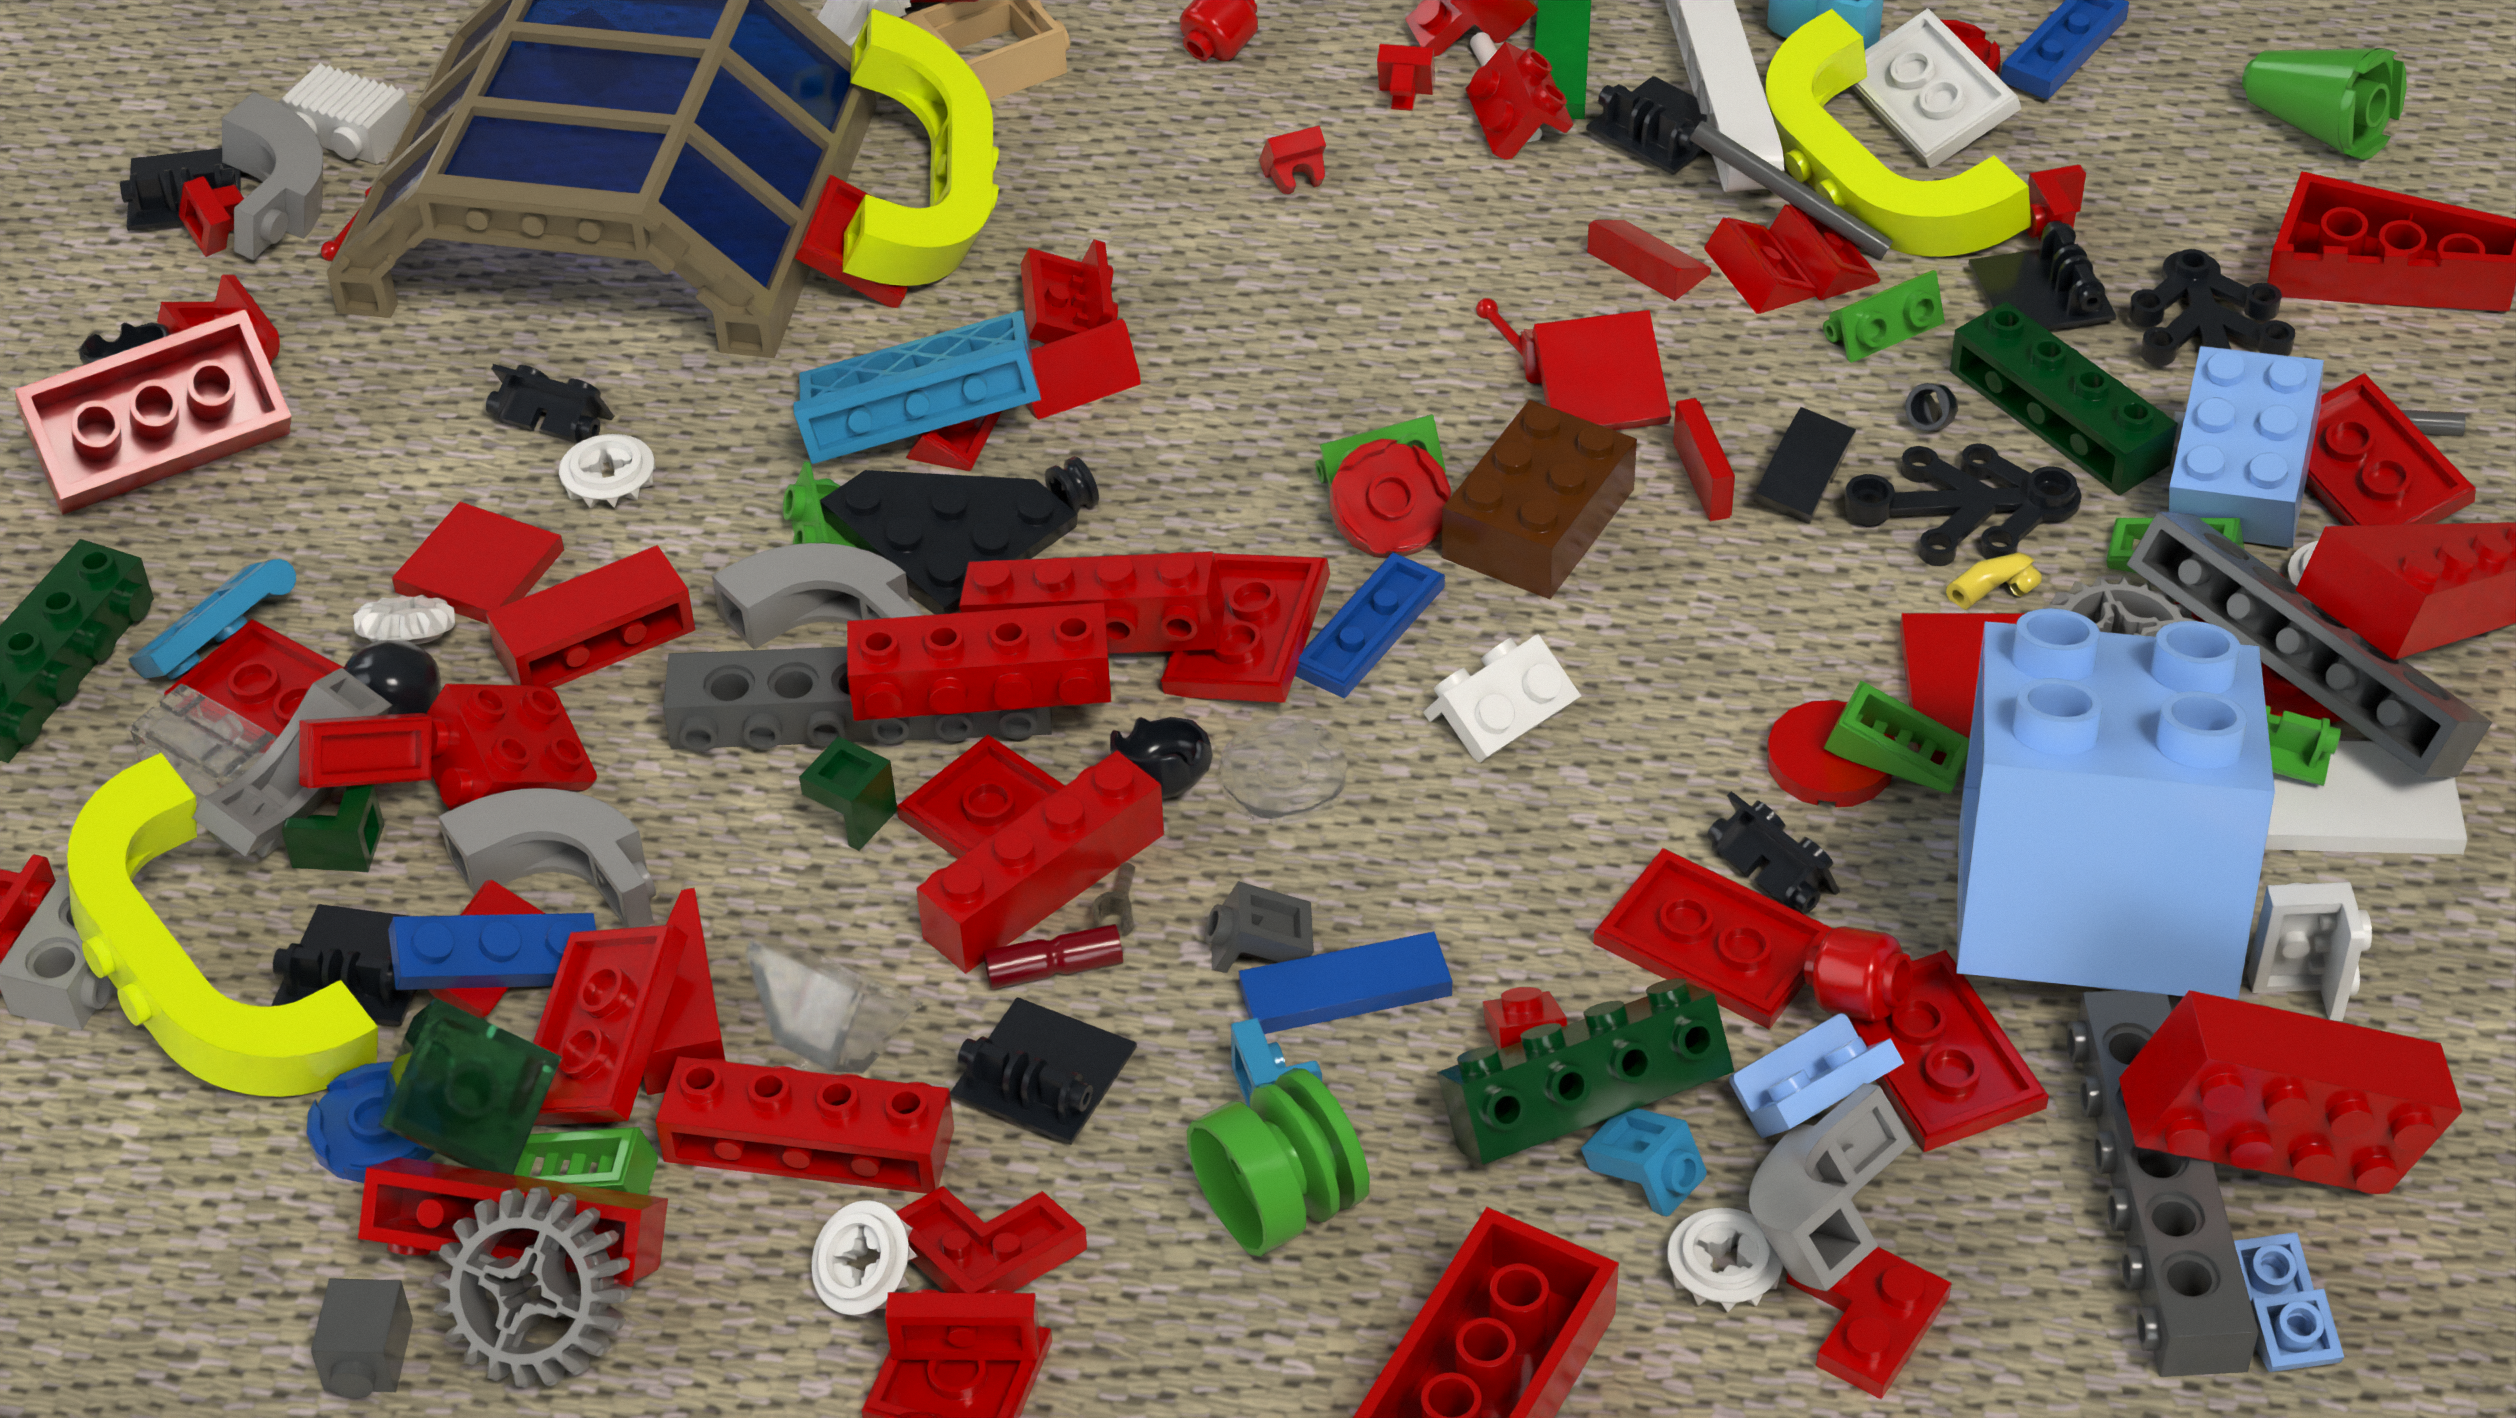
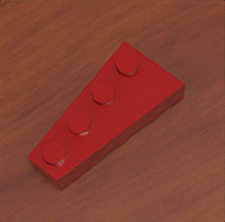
[2267,171,2516,311]
[2295,522,2516,660]

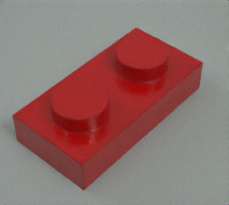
[885,1289,1040,1361]

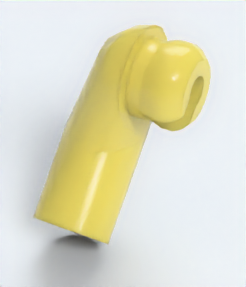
[1946,552,2042,610]

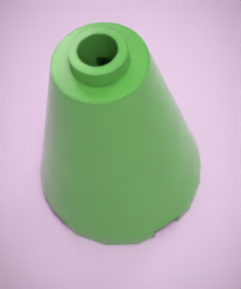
[2242,48,2407,160]

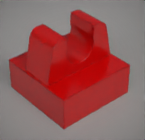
[1377,44,1435,111]
[1259,125,1326,194]
[179,176,244,257]

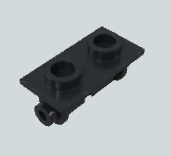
[486,364,615,444]
[1707,791,1840,914]

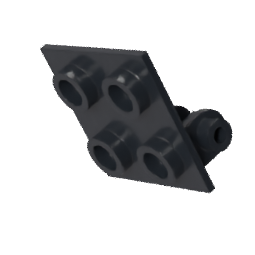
[1586,75,1707,175]
[120,148,242,231]
[1968,221,2117,330]
[272,904,417,1026]
[950,997,1137,1145]

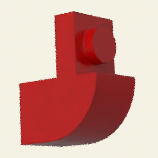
[1405,0,1539,57]

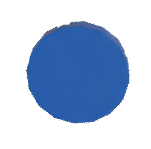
[307,1061,448,1183]

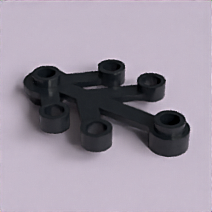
[2128,249,2296,365]
[1844,443,2082,566]

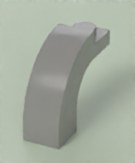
[222,92,323,260]
[712,543,924,649]
[192,668,393,858]
[438,788,656,928]
[1749,1083,1913,1291]

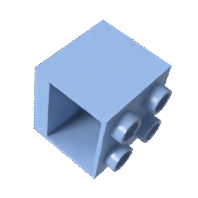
[1956,608,2275,1000]

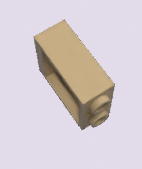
[900,0,1070,101]

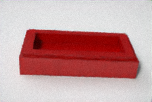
[1673,398,1735,522]
[299,713,432,788]

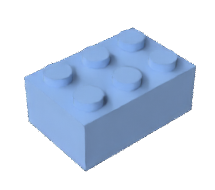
[2169,346,2324,548]

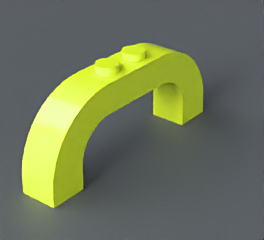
[843,8,999,286]
[1766,9,2031,257]
[67,752,378,1097]

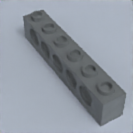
[2126,511,2492,777]
[663,647,1052,751]
[2067,990,2258,1377]

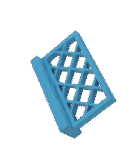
[794,310,1041,464]

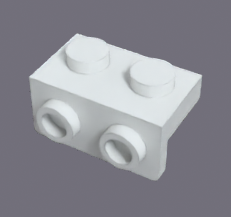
[1423,634,1581,763]
[2247,882,2372,1021]

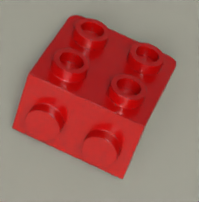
[426,684,597,811]

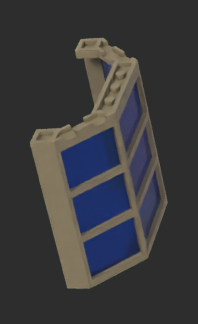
[327,0,877,358]

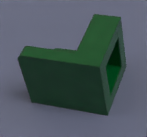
[799,736,897,851]
[281,784,385,872]

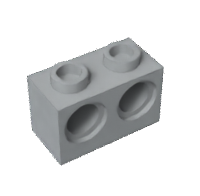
[0,875,114,1031]

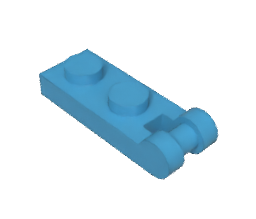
[128,559,296,680]

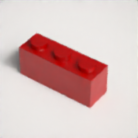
[486,545,696,688]

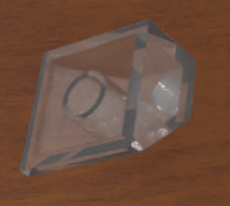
[745,941,923,1074]

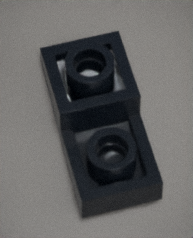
[1754,407,1856,524]

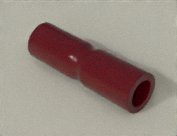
[983,924,1123,990]

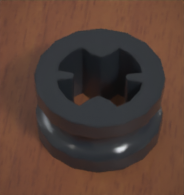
[1045,456,1099,514]

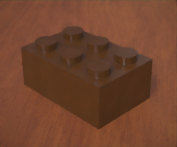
[1442,399,1637,600]

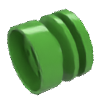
[1186,1068,1370,1256]

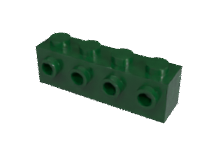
[1950,301,2178,496]
[0,539,154,763]
[1437,978,1735,1165]

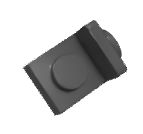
[1205,881,1314,973]

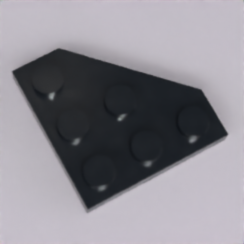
[820,470,1078,615]

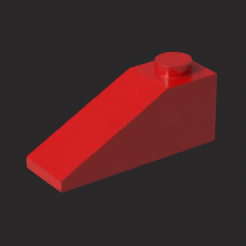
[643,888,726,1096]

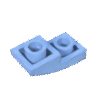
[2234,1232,2344,1372]

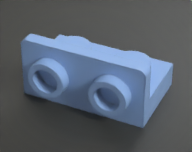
[1729,1013,1904,1138]

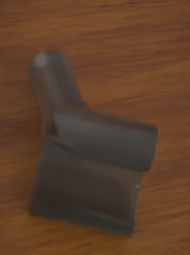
[1092,862,1136,937]

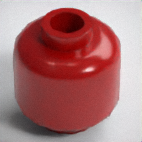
[1179,0,1258,61]
[1804,926,1913,1022]

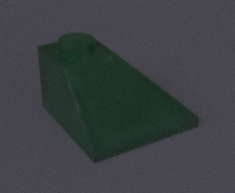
[378,998,562,1175]

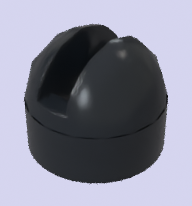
[1905,383,1958,431]

